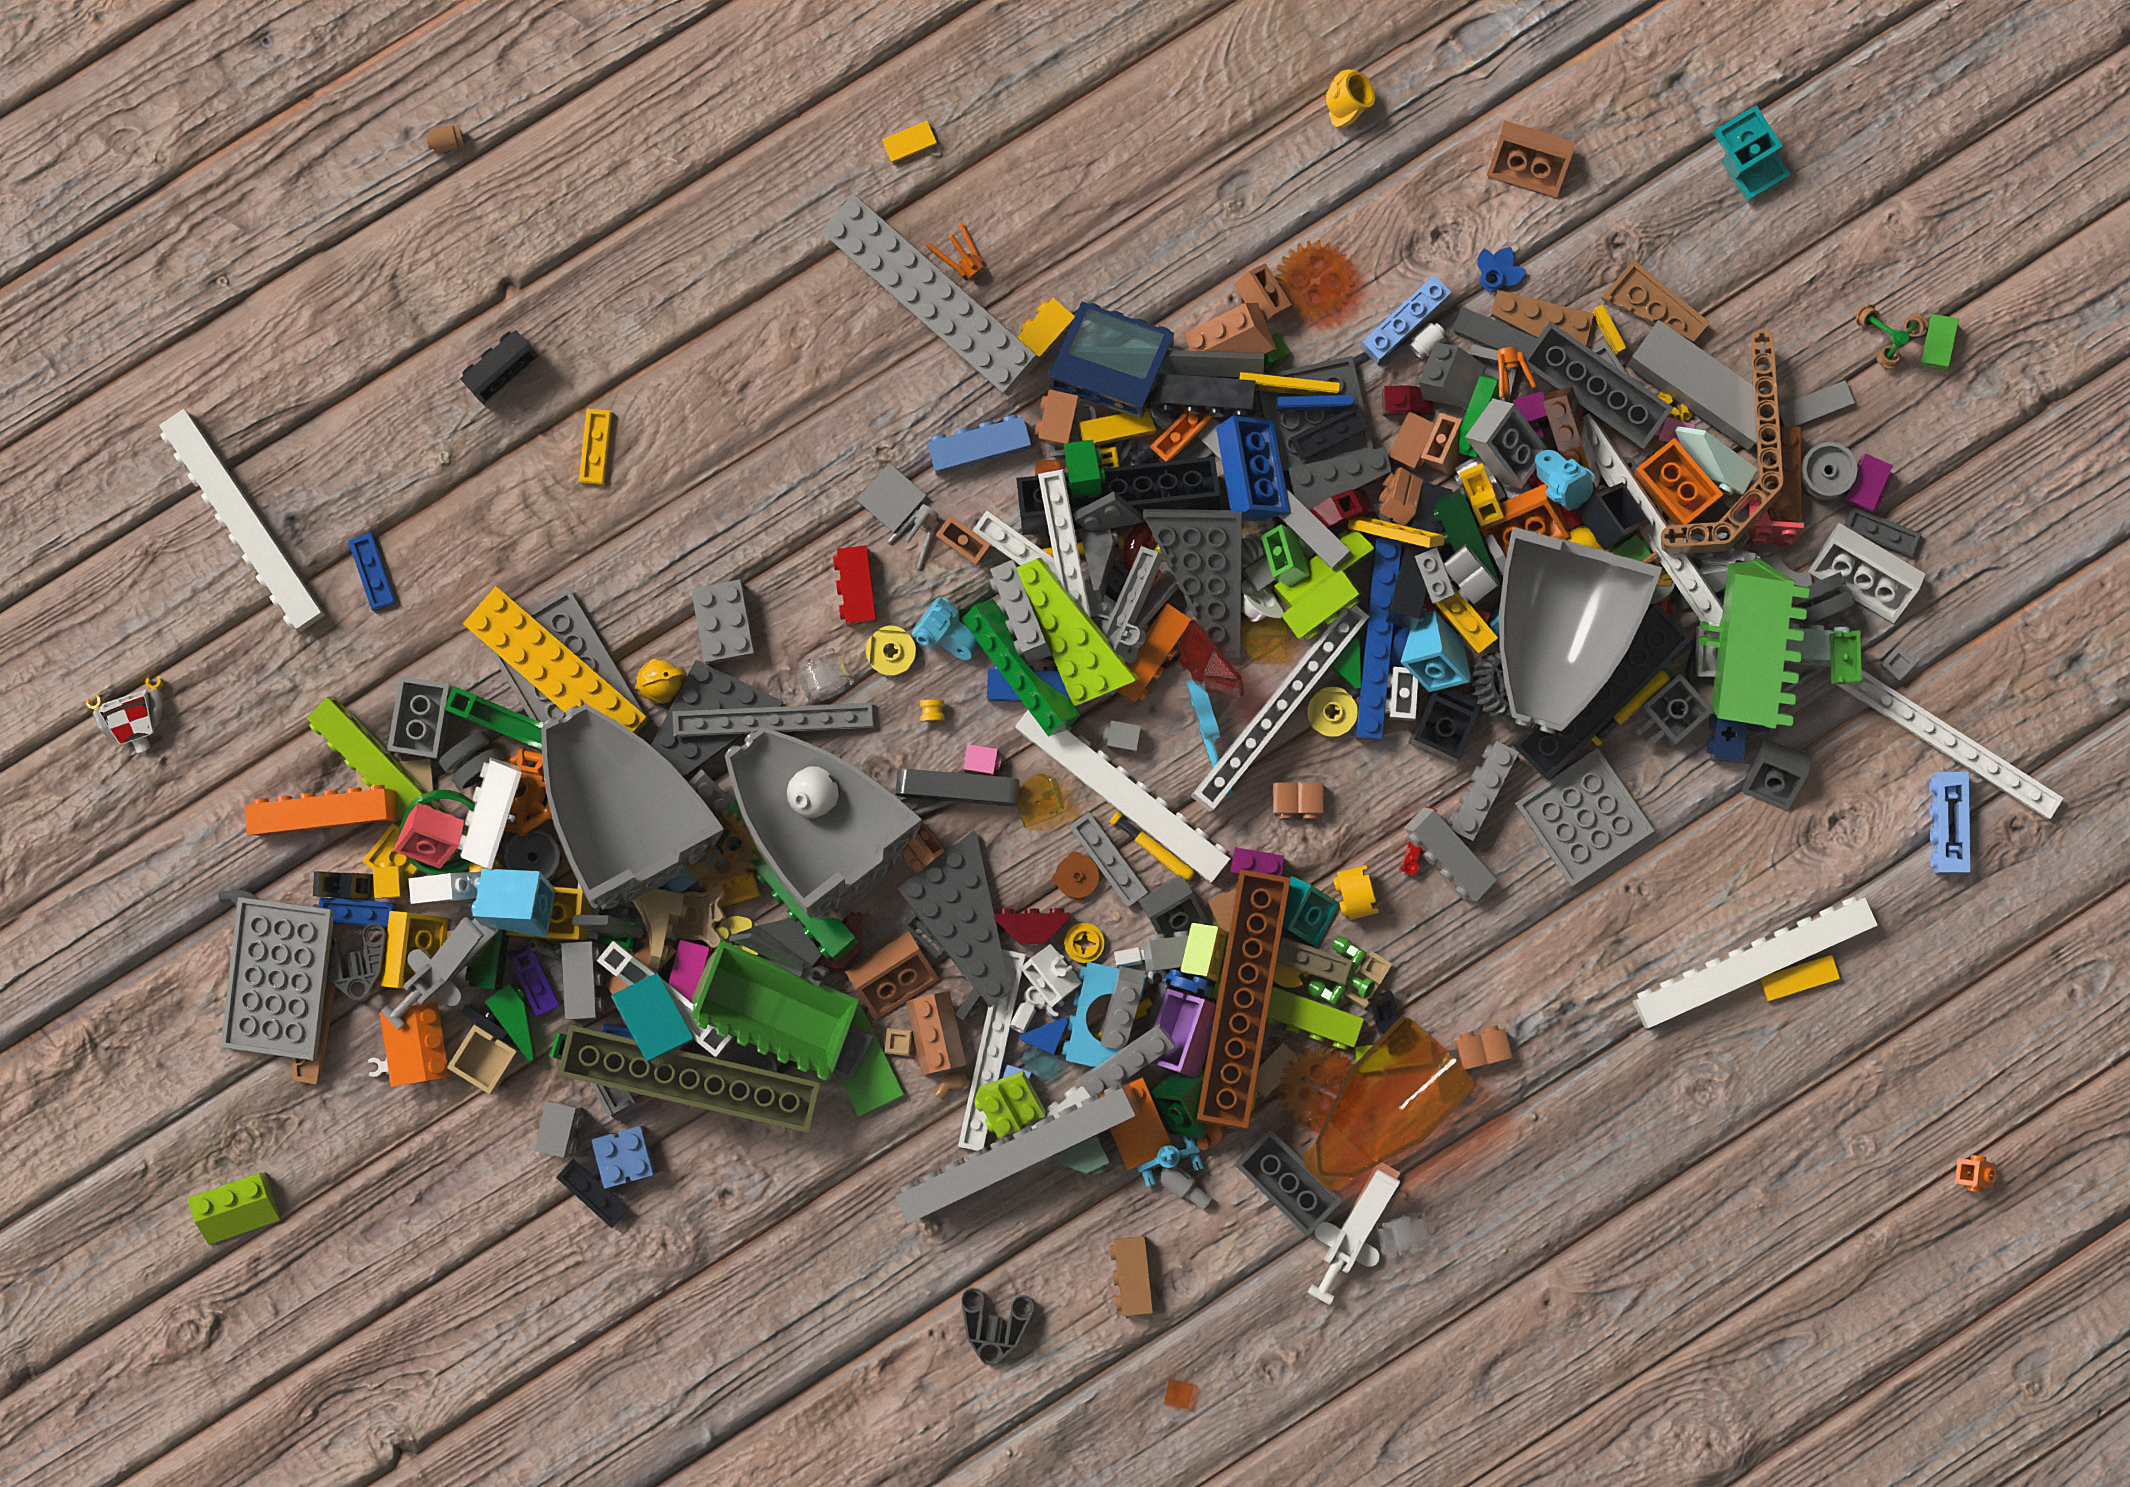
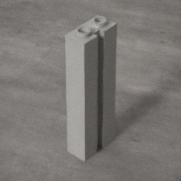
[1626,320,1781,451]

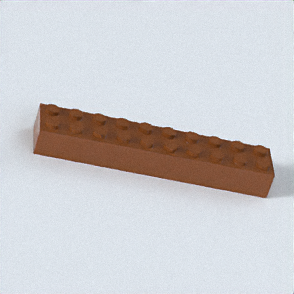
[1196,869,1290,1131]

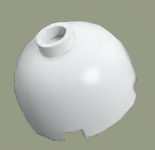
[787,766,839,818]

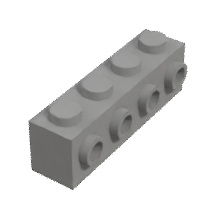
[989,560,1052,664]
[1447,741,1519,843]
[1403,807,1497,902]

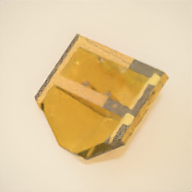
[1241,616,1287,663]
[1017,773,1068,828]

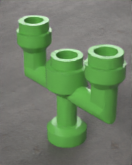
[1307,936,1375,1006]

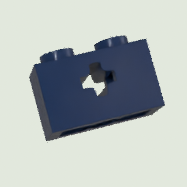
[1707,712,1747,763]

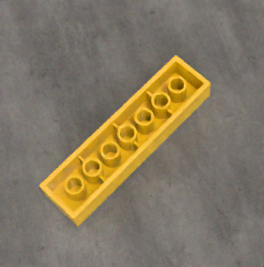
[463,586,650,735]

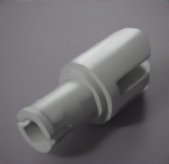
[1161,1165,1212,1210]

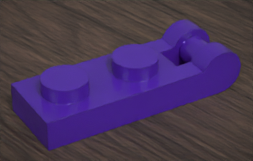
[507,943,560,1017]

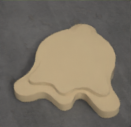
[672,885,726,949]

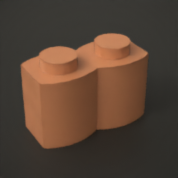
[1273,783,1323,819]
[1454,1025,1512,1070]

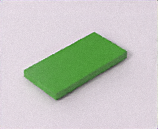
[839,1004,904,1117]

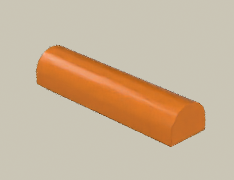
[1150,377,1220,462]

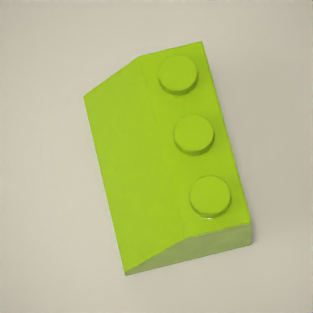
[1281,570,1362,641]
[187,1172,281,1245]

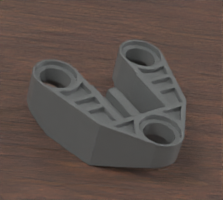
[327,924,387,1001]
[961,1287,1034,1365]

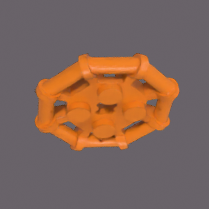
[504,748,552,837]

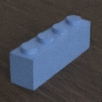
[927,415,1031,475]

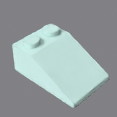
[1675,426,1757,495]

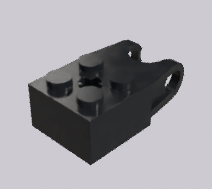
[1408,686,1480,763]

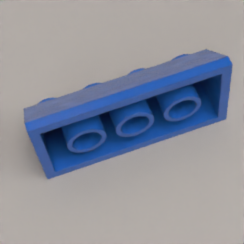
[1216,416,1290,522]

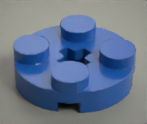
[1163,969,1214,997]

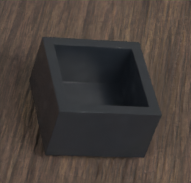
[1576,482,1651,551]

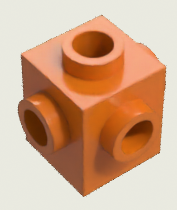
[1955,1155,1996,1192]

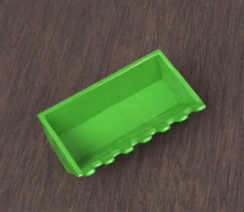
[1698,559,1810,729]
[692,940,859,1081]

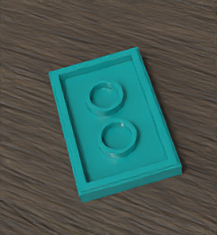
[611,973,694,1063]

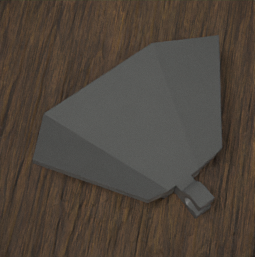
[1671,498,1761,612]
[729,918,829,987]

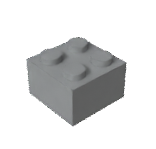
[534,1101,585,1158]

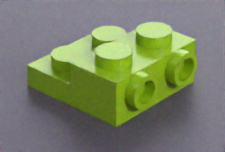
[975,1071,1046,1138]

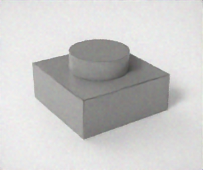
[1880,646,1917,682]

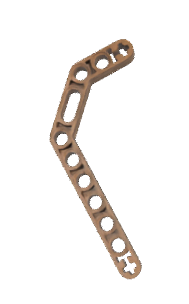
[1661,329,1783,554]

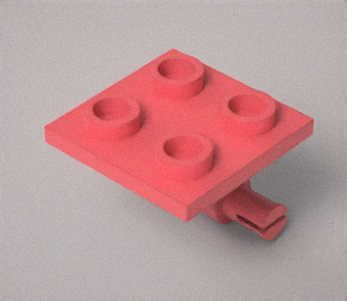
[1746,500,1804,547]

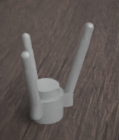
[887,504,939,570]

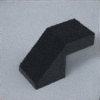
[313,871,373,899]
[1367,991,1412,1054]

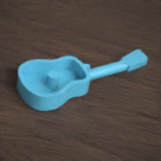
[1185,676,1234,797]

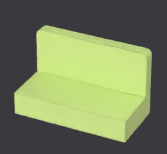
[1181,923,1229,981]

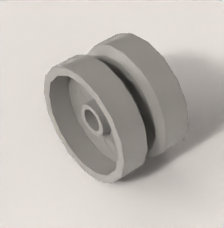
[1801,442,1858,501]

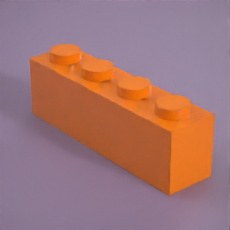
[1116,603,1193,704]

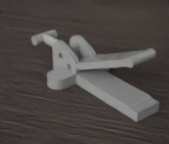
[1092,546,1179,695]
[381,916,501,1030]

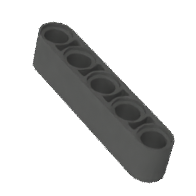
[895,769,1020,806]

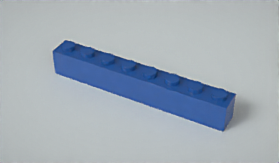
[1355,538,1402,741]

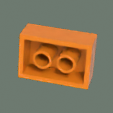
[1634,438,1723,525]

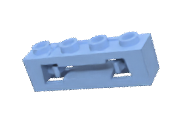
[1360,274,1452,365]
[1929,772,1970,874]

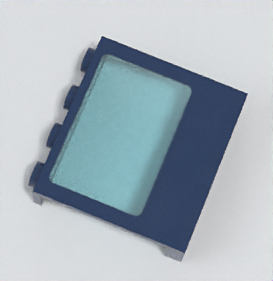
[1049,301,1174,419]

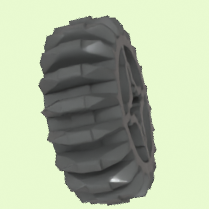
[1470,651,1512,718]

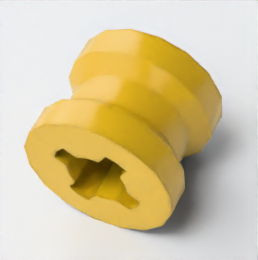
[920,700,945,722]

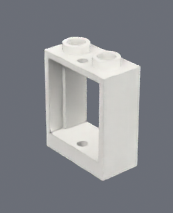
[409,872,481,904]

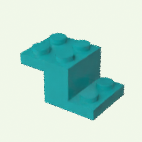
[1713,105,1791,202]

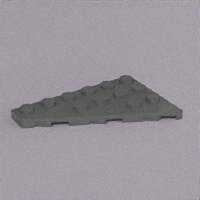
[1143,509,1242,658]
[651,660,783,778]
[897,831,1010,1008]

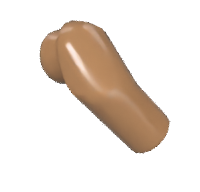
[933,1072,970,1100]

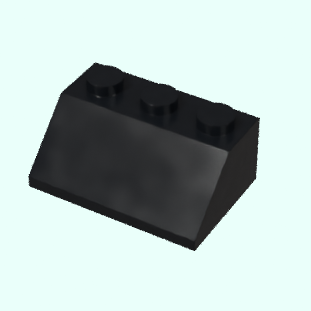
[460,330,538,405]

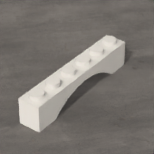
[597,941,735,1057]

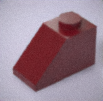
[1382,385,1433,416]

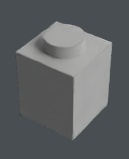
[1103,721,1141,753]

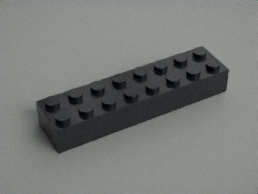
[1016,456,1221,535]
[1512,603,1693,781]

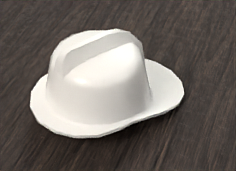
[1241,580,1284,622]

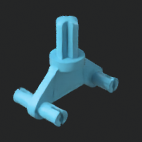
[1137,1135,1204,1188]

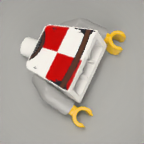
[86,676,163,753]

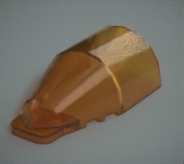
[1303,1014,1477,1191]

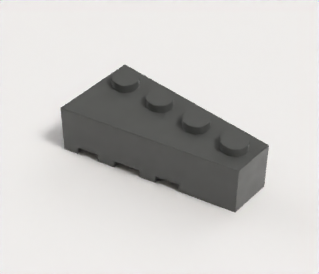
[1287,447,1391,510]

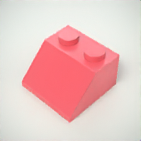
[394,803,464,868]

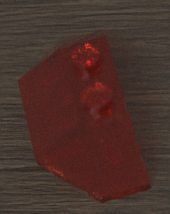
[1179,619,1245,697]

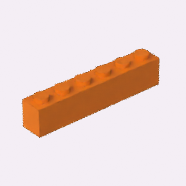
[245,785,397,836]

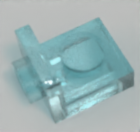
[1021,1046,1061,1081]

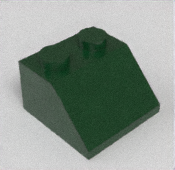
[1150,1075,1208,1138]

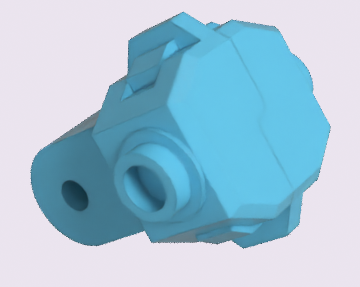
[1535,450,1595,511]
[912,597,979,660]

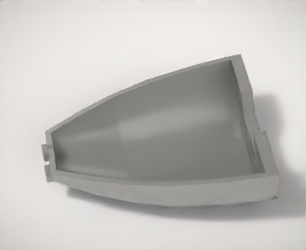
[1499,527,1662,734]
[541,704,724,909]
[725,727,921,920]

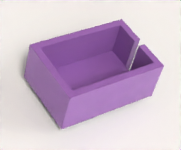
[1151,989,1216,1078]

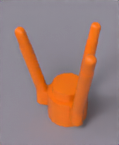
[926,224,984,279]
[1497,347,1536,403]

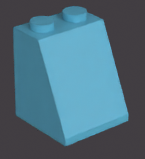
[1401,610,1471,692]
[472,869,556,937]

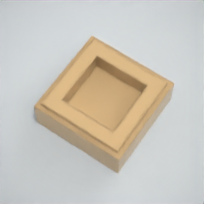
[884,1028,912,1056]

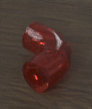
[1123,523,1162,586]

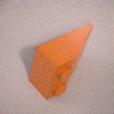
[1100,1077,1172,1171]

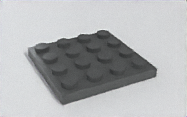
[1258,356,1374,473]

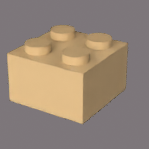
[447,1025,521,1094]

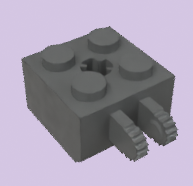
[1635,674,1714,748]

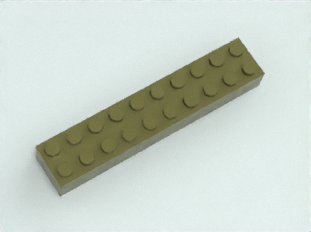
[558,1024,820,1133]

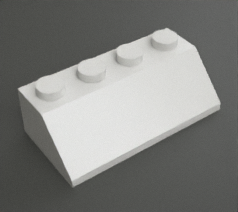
[1808,523,1925,623]
[457,758,522,869]

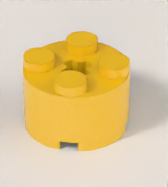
[1333,864,1379,920]

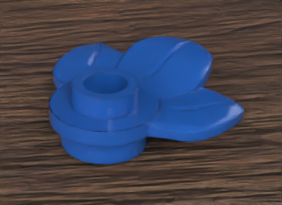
[1477,247,1526,292]

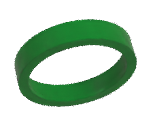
[399,790,475,875]

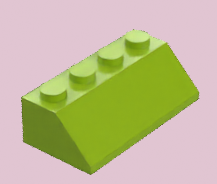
[1273,529,1374,609]

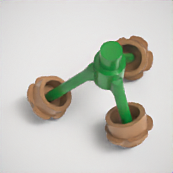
[1856,304,1928,369]

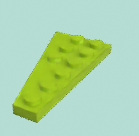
[1016,557,1140,707]

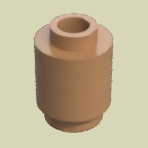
[426,125,464,154]

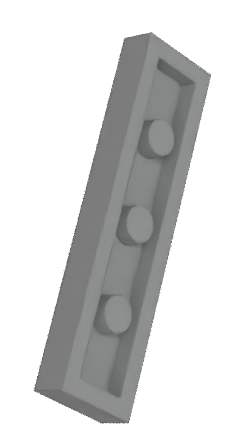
[1069,812,1148,908]
[1079,1024,1175,1096]

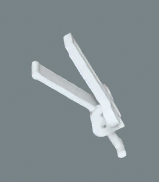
[1307,1160,1400,1305]

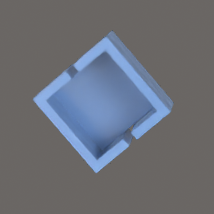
[591,1126,656,1189]

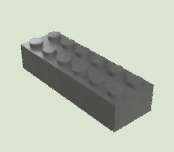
[1524,321,1673,449]

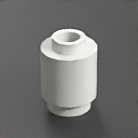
[1409,323,1446,359]

